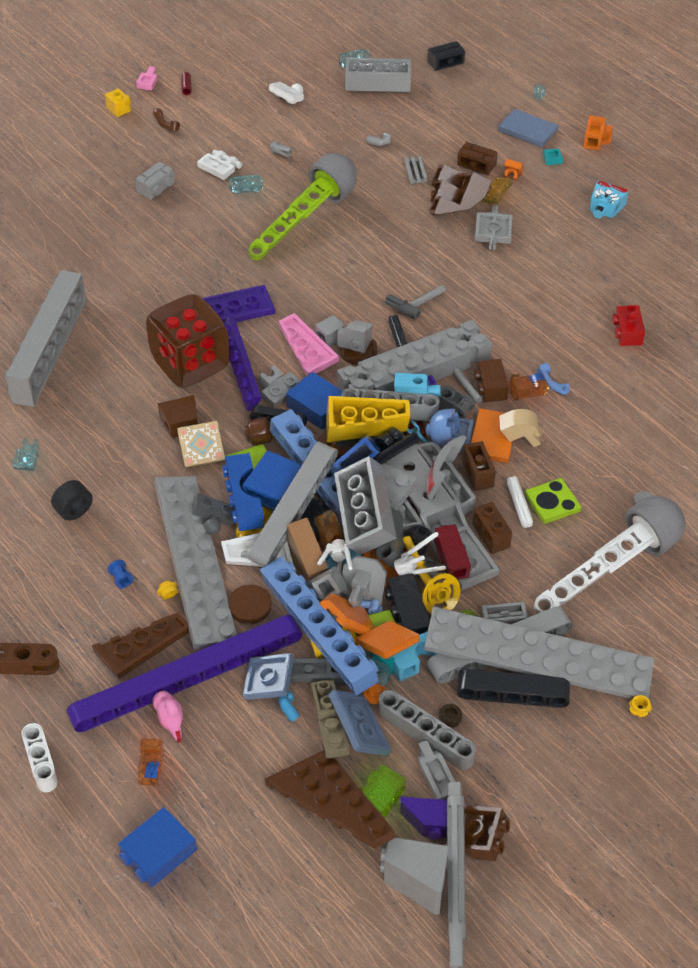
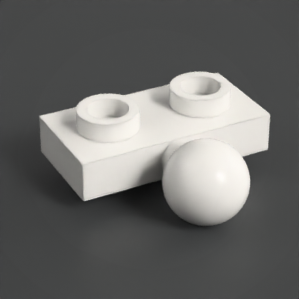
[269,82,304,104]

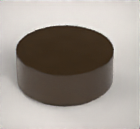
[439,704,462,728]

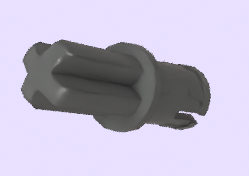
[385,295,421,320]

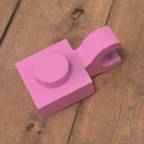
[136,66,157,91]

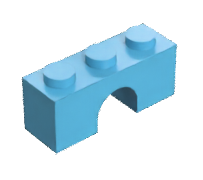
[392,631,438,682]

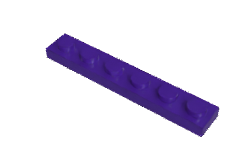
[224,317,262,411]

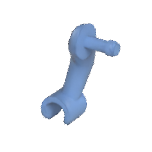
[537,363,570,395]

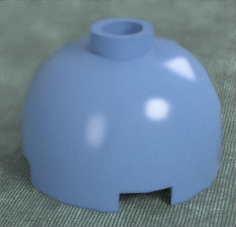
[426,409,460,448]

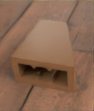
[287,518,328,588]

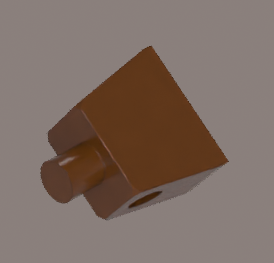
[158,395,198,438]

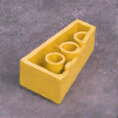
[326,396,410,443]

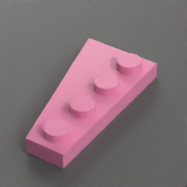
[279,313,339,376]

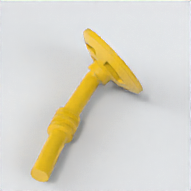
[402,536,461,614]

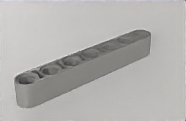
[248,441,338,567]
[427,606,573,684]

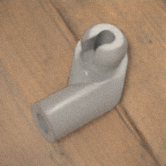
[366,132,392,147]

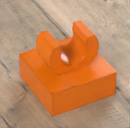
[504,159,524,181]

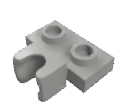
[259,366,300,408]

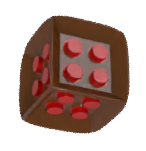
[146,294,230,387]

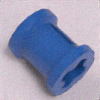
[107,559,134,589]

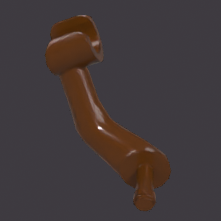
[153,108,180,131]

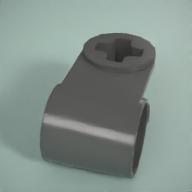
[438,386,475,419]

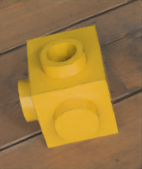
[105,88,131,117]

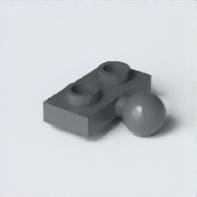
[192,493,234,535]

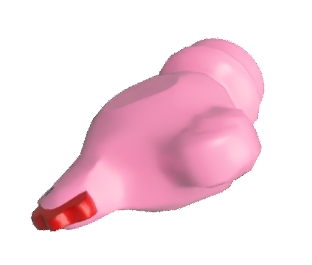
[153,691,183,743]

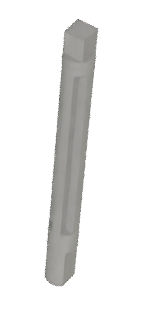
[447,782,466,968]

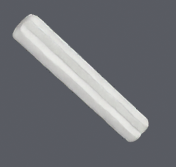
[507,476,533,528]

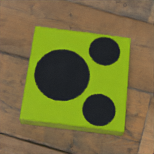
[525,478,581,524]

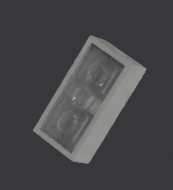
[345,57,411,92]

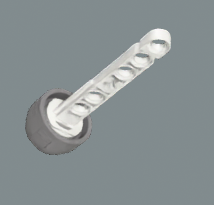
[534,496,685,614]

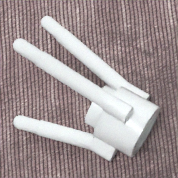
[394,532,446,576]
[317,539,353,574]

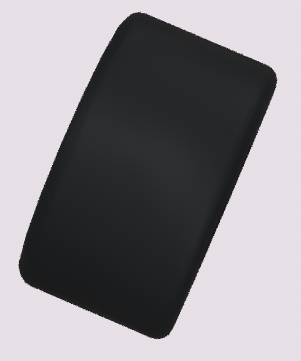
[51,480,93,521]

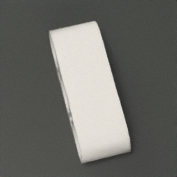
[22,723,58,792]

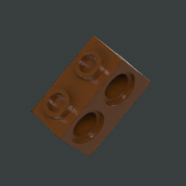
[472,502,512,554]

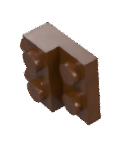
[445,805,510,861]

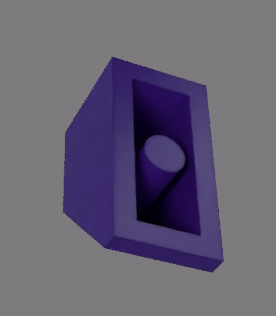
[400,797,447,839]

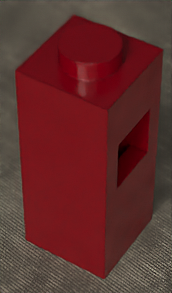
[434,524,471,580]

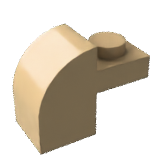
[499,409,542,447]

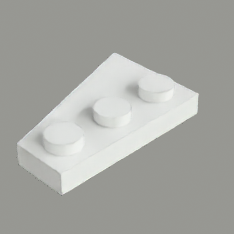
[221,533,293,567]

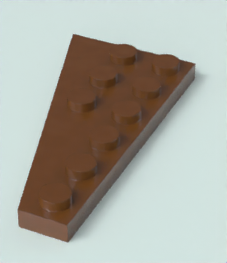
[264,750,396,848]

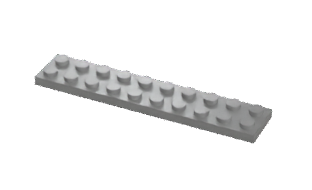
[154,476,237,649]
[424,606,654,699]

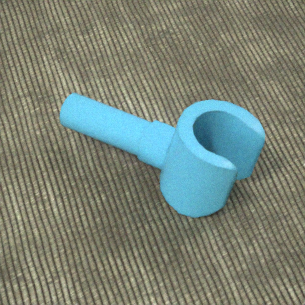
[407,420,428,443]

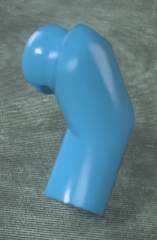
[278,691,301,723]

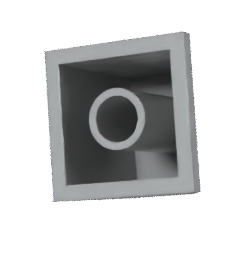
[380,838,449,915]

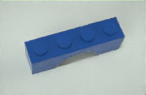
[222,453,264,531]

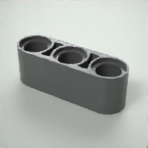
[376,506,403,568]

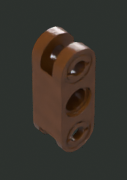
[0,643,60,675]

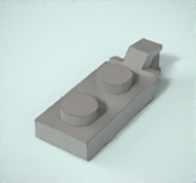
[417,740,455,800]

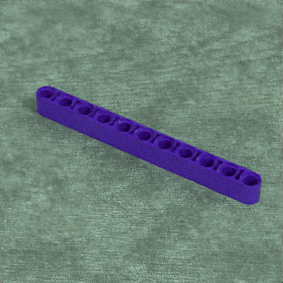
[66,615,303,732]

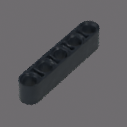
[457,669,570,708]

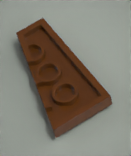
[92,612,190,679]

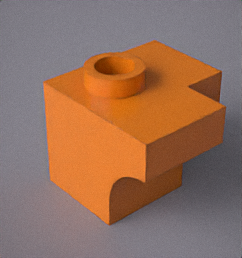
[583,115,613,151]

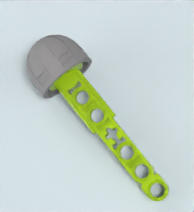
[248,153,357,261]

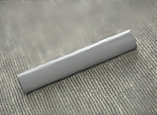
[410,285,446,307]
[453,368,482,403]

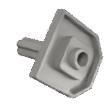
[342,556,387,608]

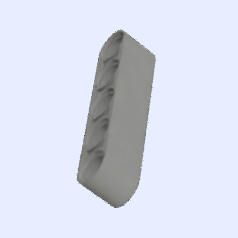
[341,388,440,421]
[379,690,476,770]

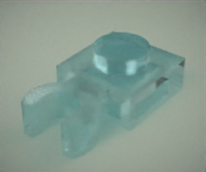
[13,438,39,471]

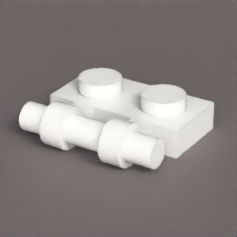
[197,150,242,180]

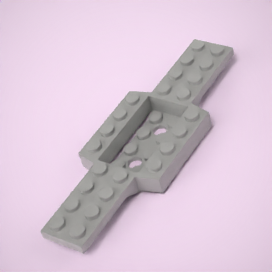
[358,432,500,591]

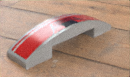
[426,435,467,500]

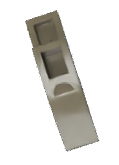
[311,679,350,759]

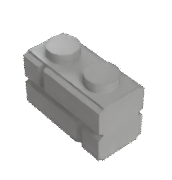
[135,162,175,200]

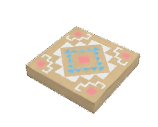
[177,421,225,468]

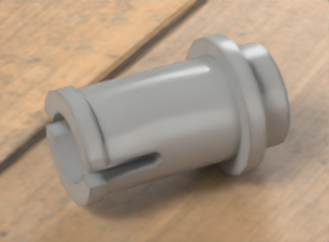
[270,141,293,158]

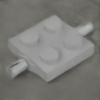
[475,205,512,250]

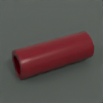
[181,72,192,96]

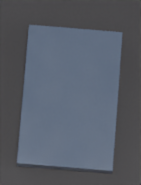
[498,109,559,147]
[328,690,392,756]

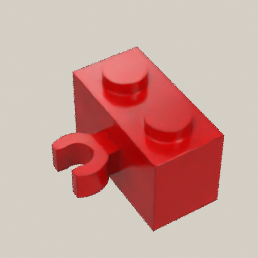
[612,305,645,346]

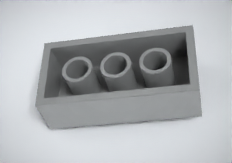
[334,456,397,555]

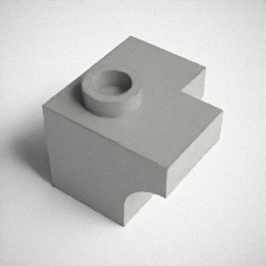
[337,320,372,353]
[307,566,352,601]

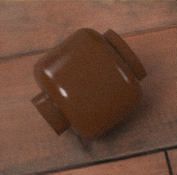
[245,417,273,445]

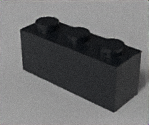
[384,573,430,635]

